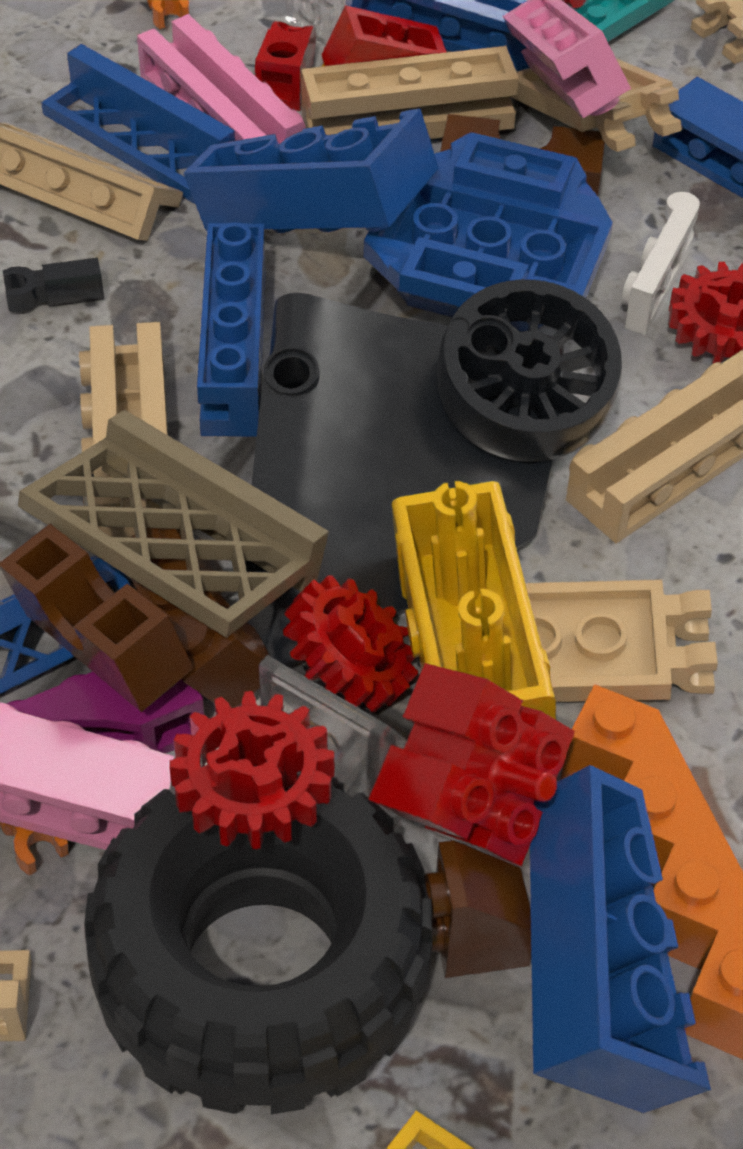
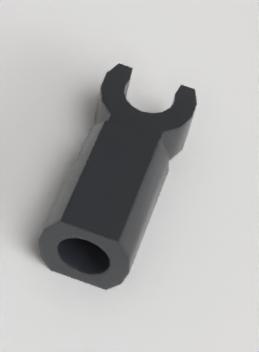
[2,257,104,312]

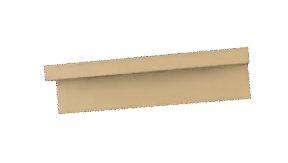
[0,122,184,241]

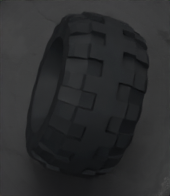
[84,774,432,1115]

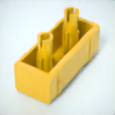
[392,481,556,719]

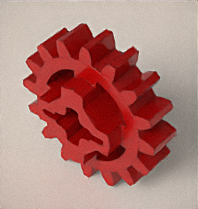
[668,261,743,364]
[283,575,418,712]
[169,691,335,849]

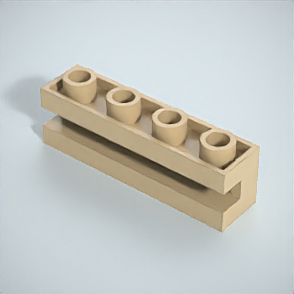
[301,46,519,139]
[79,322,168,538]
[566,350,743,544]

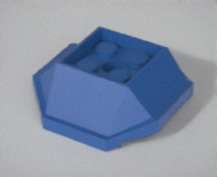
[363,132,613,332]

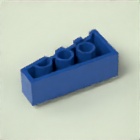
[183,108,439,233]
[530,765,711,1113]

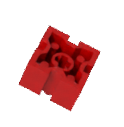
[368,663,575,867]

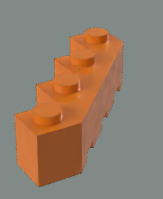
[561,684,743,1060]

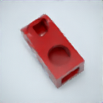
[255,21,316,111]

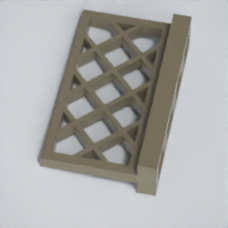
[18,410,329,638]

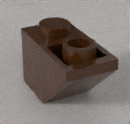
[425,840,531,978]

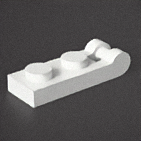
[621,192,700,335]

